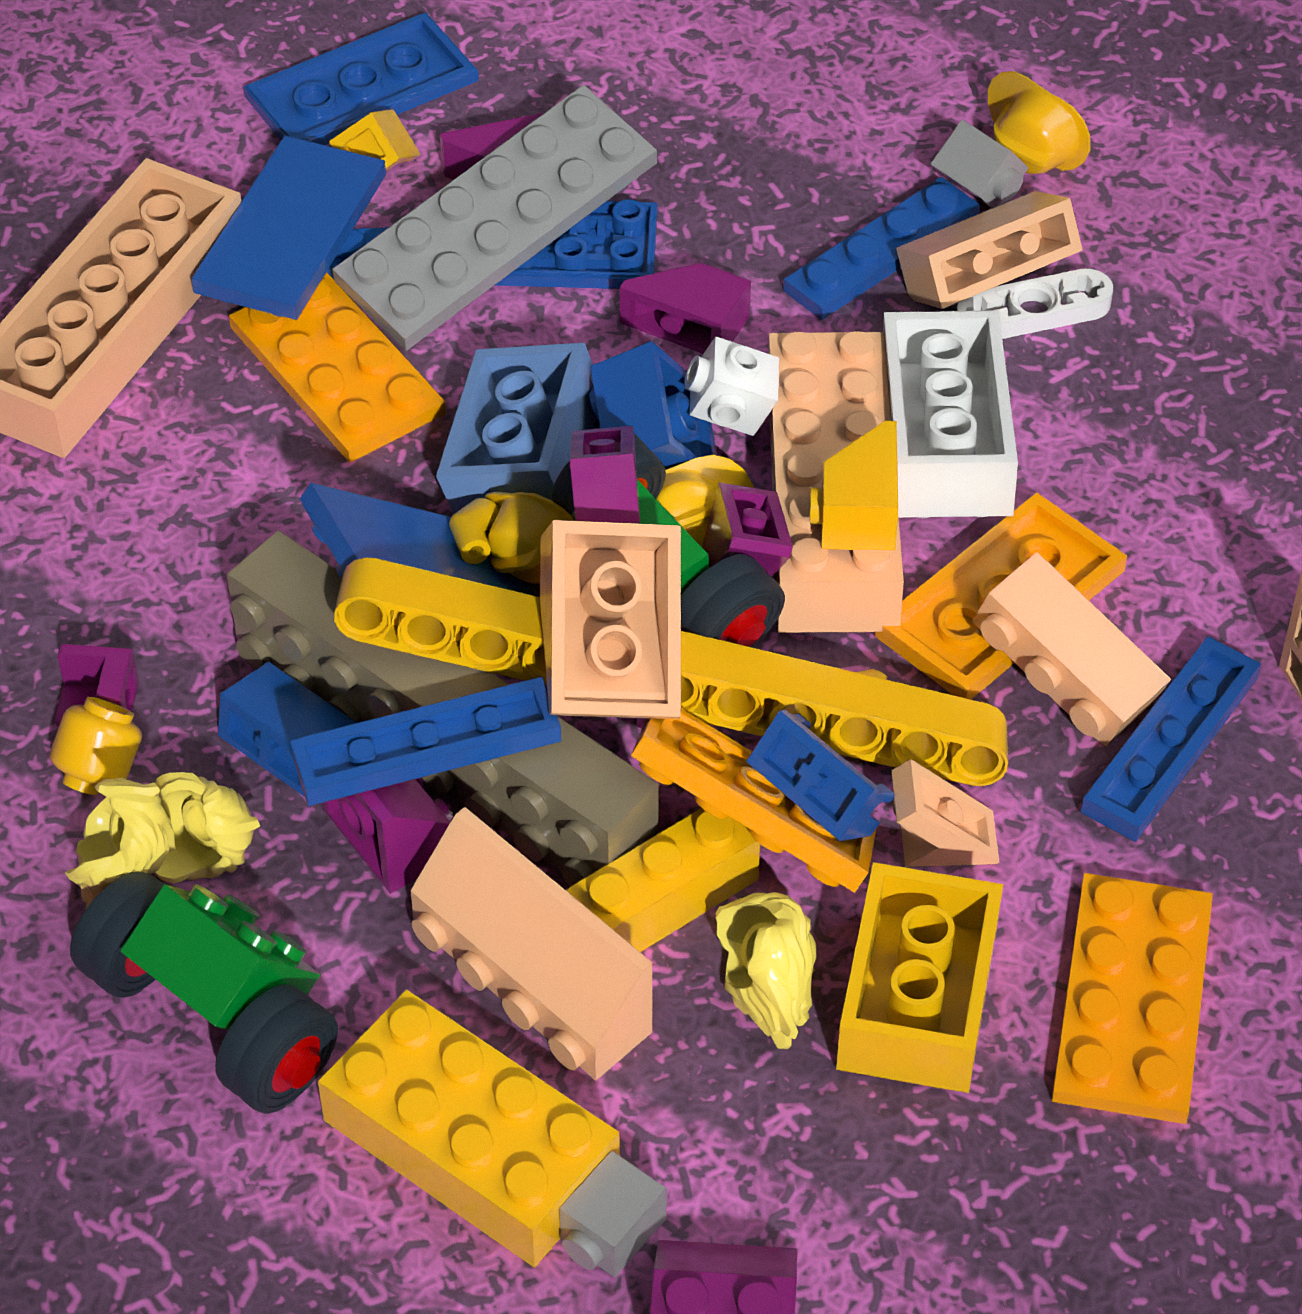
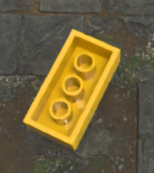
[318,989,620,1268]

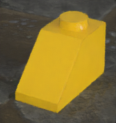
[810,421,899,551]

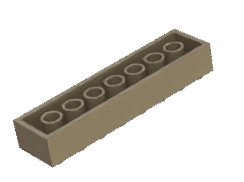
[227,530,659,887]

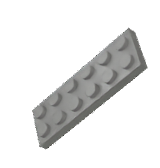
[332,85,657,351]

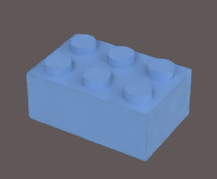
[436,343,597,514]

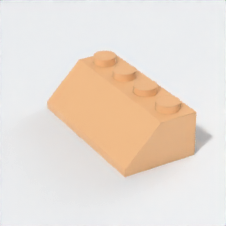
[411,807,652,1080]

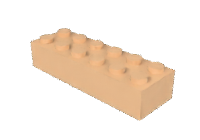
[0,158,241,459]
[769,331,904,633]

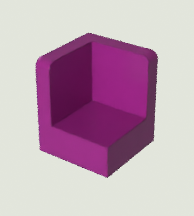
[55,644,139,726]

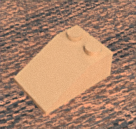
[540,520,681,719]

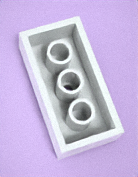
[883,311,1018,518]

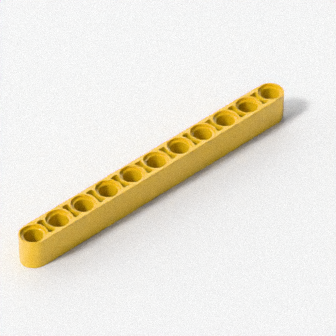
[334,557,1008,786]

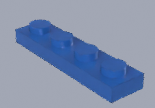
[783,177,980,321]
[1081,636,1262,842]
[290,677,562,806]

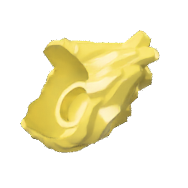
[154,772,260,884]
[65,778,176,910]
[715,892,816,1049]

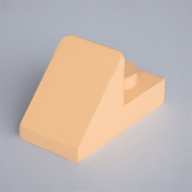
[892,759,1000,867]

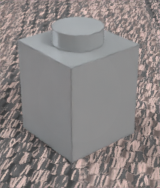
[931,119,1029,209]
[559,1151,667,1278]

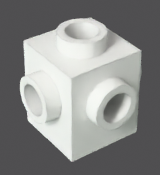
[685,336,779,436]

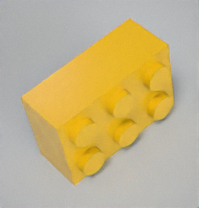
[836,862,1004,1093]

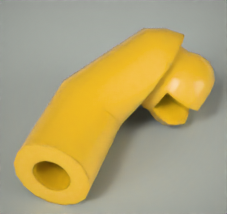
[449,498,500,564]

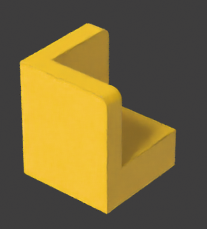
[329,109,420,171]

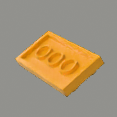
[229,272,447,463]
[875,492,1127,700]
[631,708,877,893]
[1052,873,1213,1124]

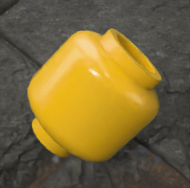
[49,697,142,795]

